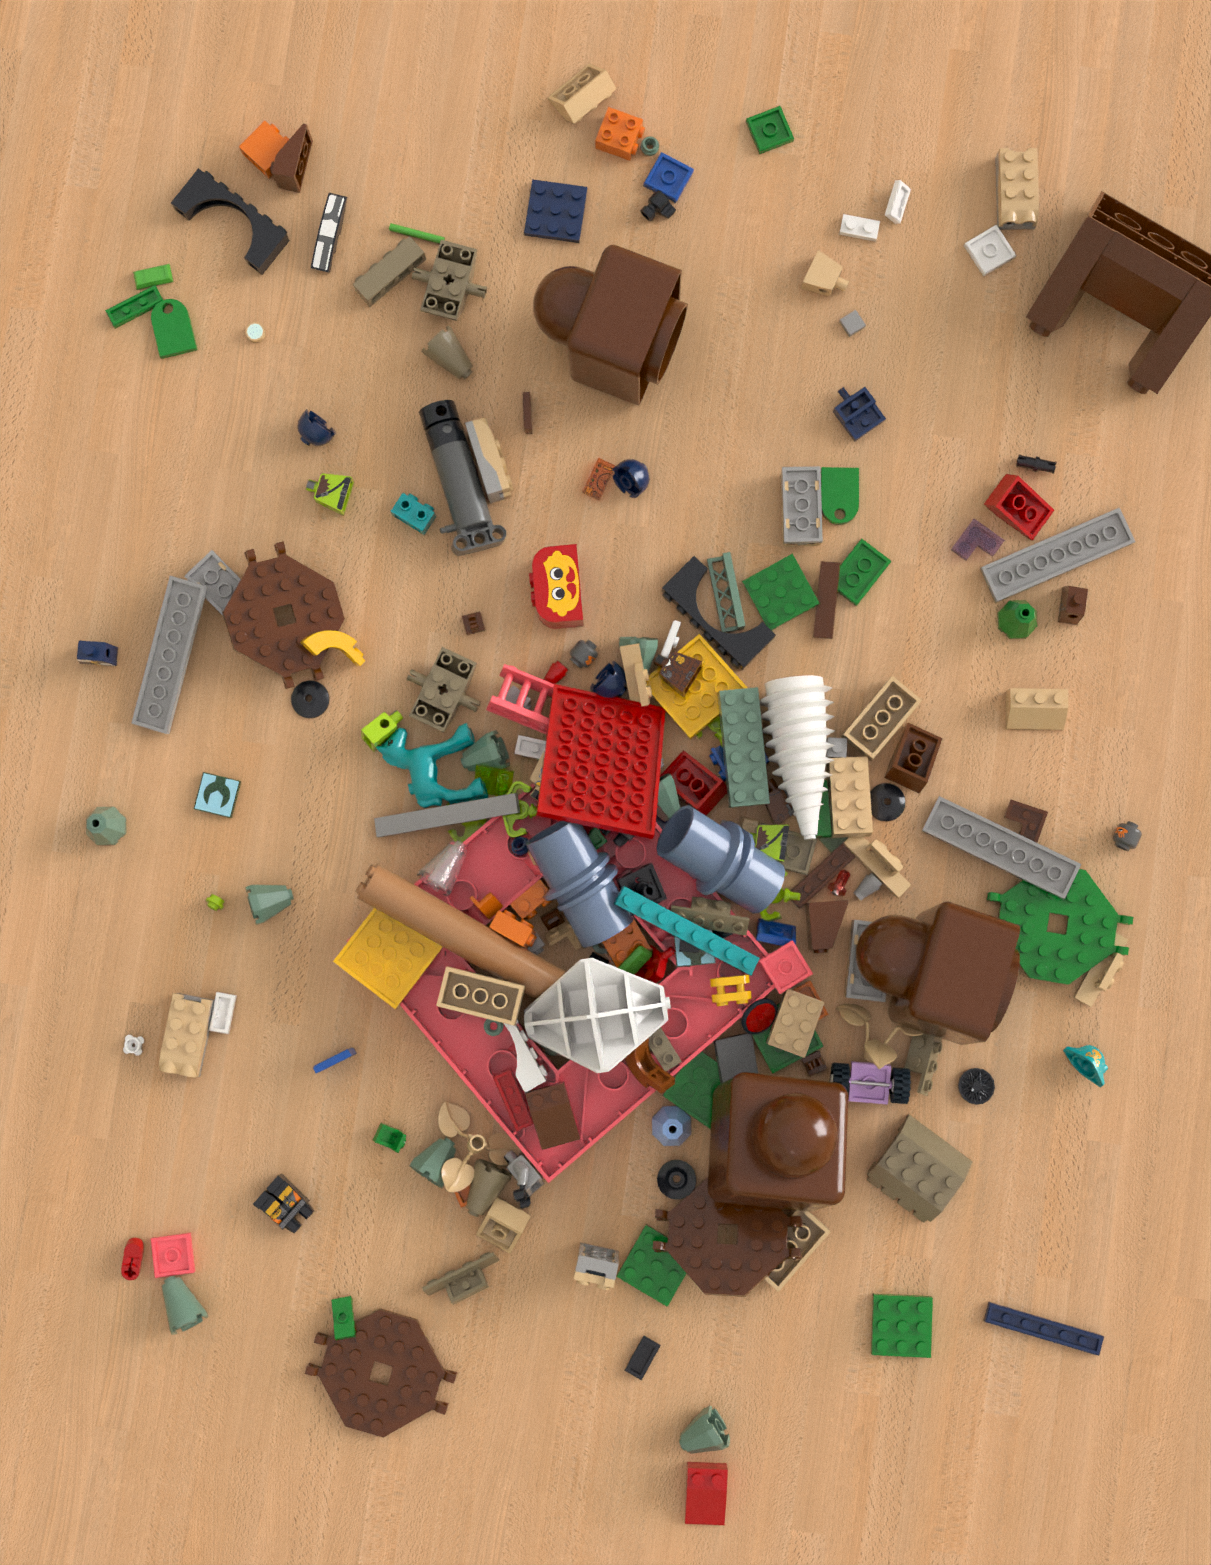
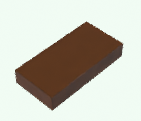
[522,392,532,434]

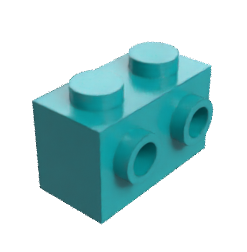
[391,493,436,535]

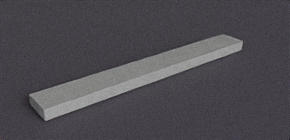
[374,793,520,837]

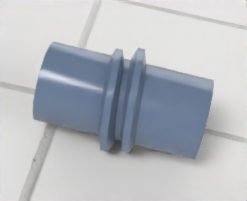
[656,805,785,914]
[525,821,634,948]

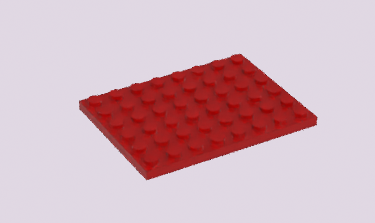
[536,684,666,839]

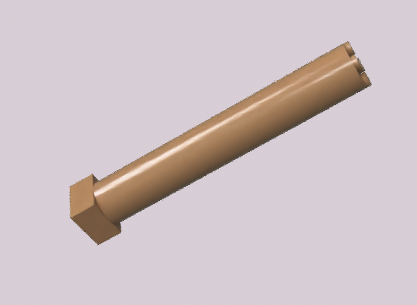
[355,864,566,999]

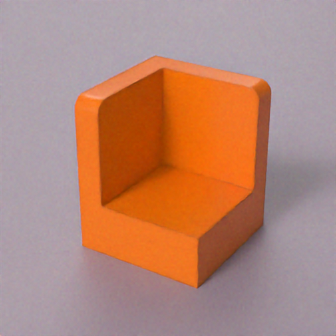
[470,892,504,919]

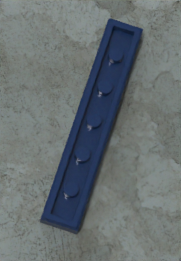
[984,1302,1104,1356]

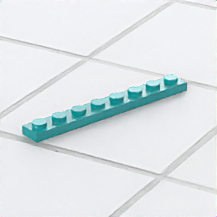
[614,886,760,976]

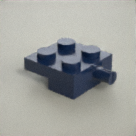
[833,387,886,442]

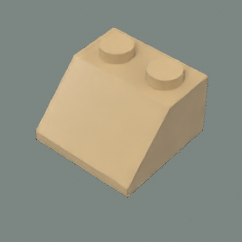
[476,1197,531,1254]

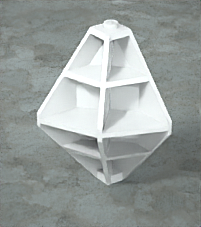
[524,958,671,1073]

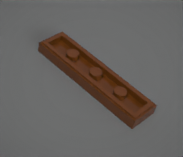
[813,561,841,639]
[791,843,856,909]

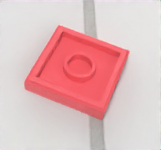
[759,940,813,994]
[151,1232,195,1278]

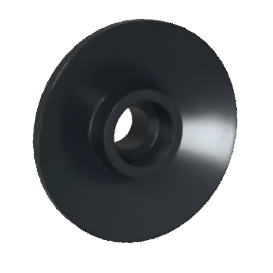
[291,680,329,718]
[870,783,905,821]
[657,1160,696,1200]

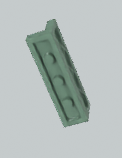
[707,552,746,633]

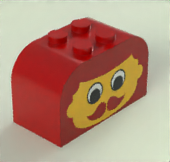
[529,544,584,629]

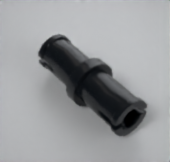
[1016,454,1057,474]

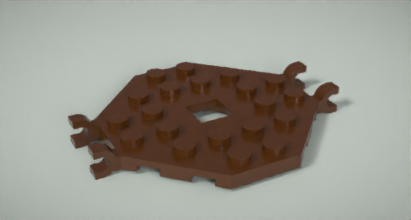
[222,541,345,689]
[653,1178,802,1297]
[305,1309,457,1437]

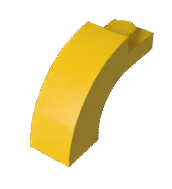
[300,631,365,666]

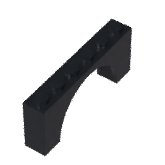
[171,168,290,275]
[662,556,776,670]

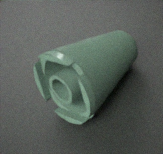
[162,1276,208,1335]

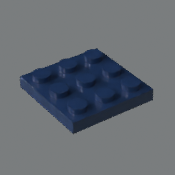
[524,179,588,243]

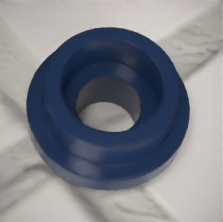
[511,837,529,856]

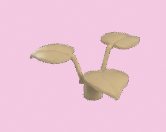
[836,1004,924,1069]
[438,1102,522,1192]

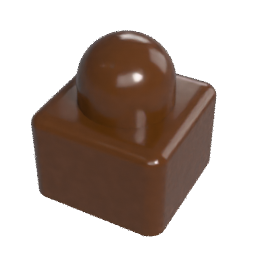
[533,245,688,406]
[856,901,1020,1045]
[707,1072,849,1211]

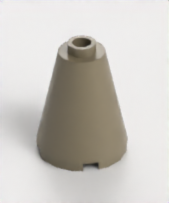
[421,326,473,379]
[466,1159,512,1217]

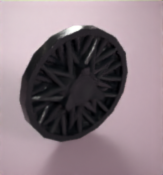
[958,1068,995,1105]

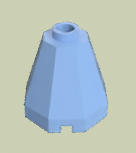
[652,1106,691,1146]

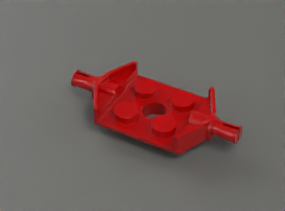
[634,945,676,983]

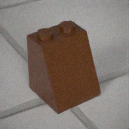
[805,900,848,953]

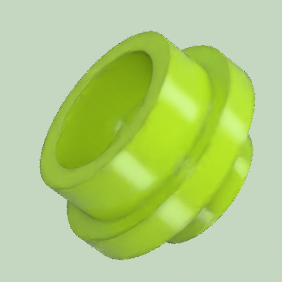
[206,894,225,911]

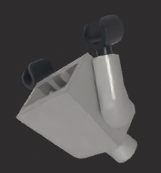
[504,1150,545,1208]

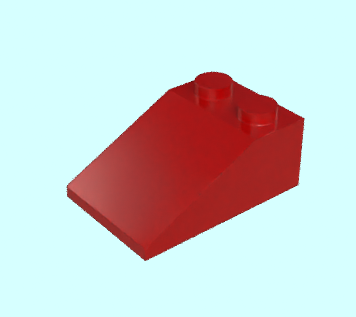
[984,474,1054,540]
[660,750,727,816]
[685,1462,728,1526]

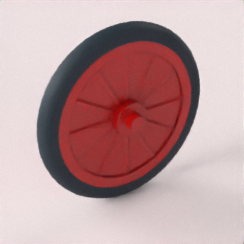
[741,999,778,1035]

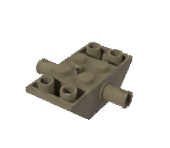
[412,240,487,321]
[407,647,481,732]

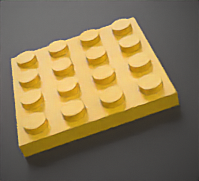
[646,634,748,740]
[333,908,443,1009]

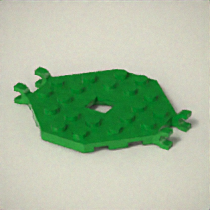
[987,869,1134,985]

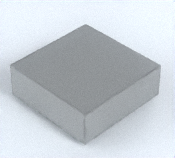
[839,310,866,337]

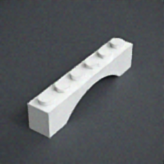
[489,976,548,1093]

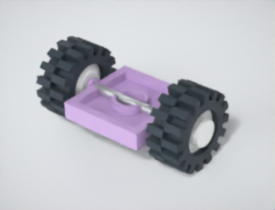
[830,1061,911,1104]

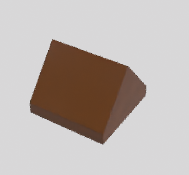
[540,907,565,931]

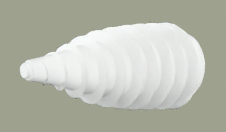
[760,676,835,840]

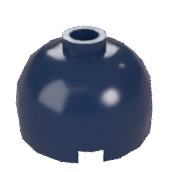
[297,409,336,446]
[612,459,650,498]
[590,661,627,698]

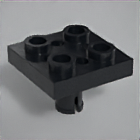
[616,863,667,915]

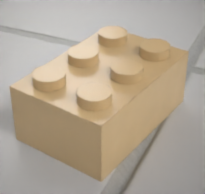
[766,989,825,1058]

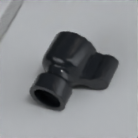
[640,190,676,221]

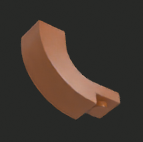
[624,1037,675,1094]

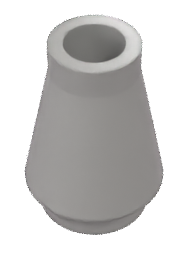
[853,873,882,901]

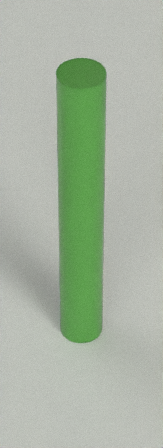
[389,223,445,244]

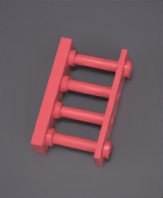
[486,664,554,735]

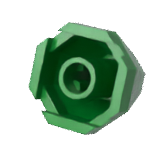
[997,600,1038,639]

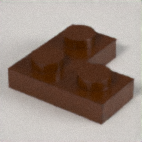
[1004,799,1048,843]

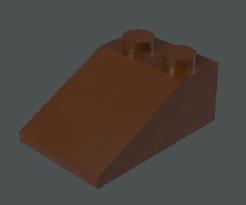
[270,124,313,193]
[884,723,942,793]
[525,1081,580,1150]

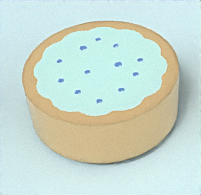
[246,322,266,343]

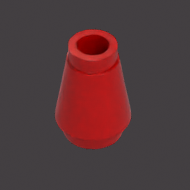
[543,660,569,684]

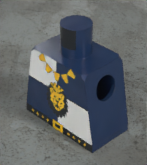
[77,640,118,666]

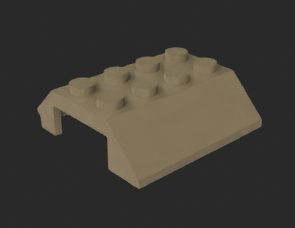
[867,1115,972,1223]

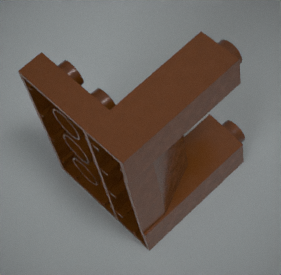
[1026,191,1211,394]

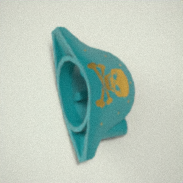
[1063,1045,1108,1087]

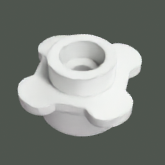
[123,1035,144,1056]

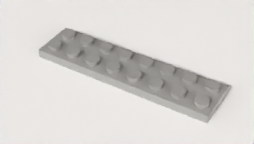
[980,508,1135,603]
[132,576,208,734]
[922,796,1081,900]

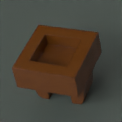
[462,611,485,635]
[801,1050,827,1076]

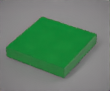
[746,106,794,155]

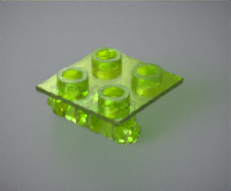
[475,764,514,797]

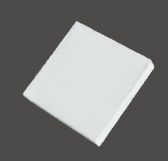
[964,225,1016,276]

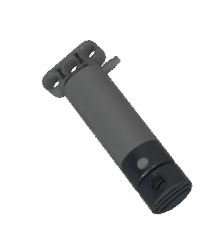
[419,400,506,556]

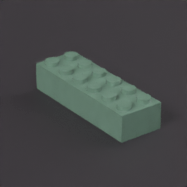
[717,687,770,808]

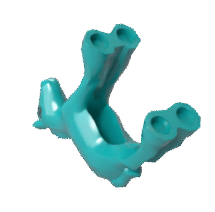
[376,723,489,808]

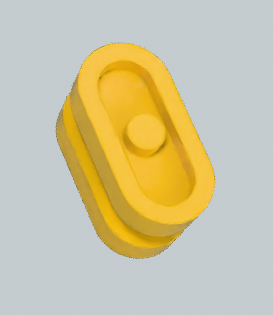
[710,975,752,1006]

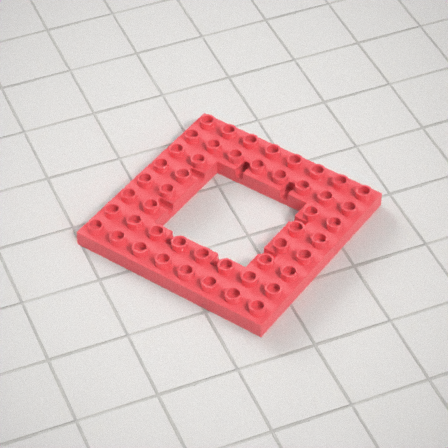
[347,784,775,1183]

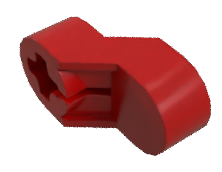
[121,1237,144,1280]

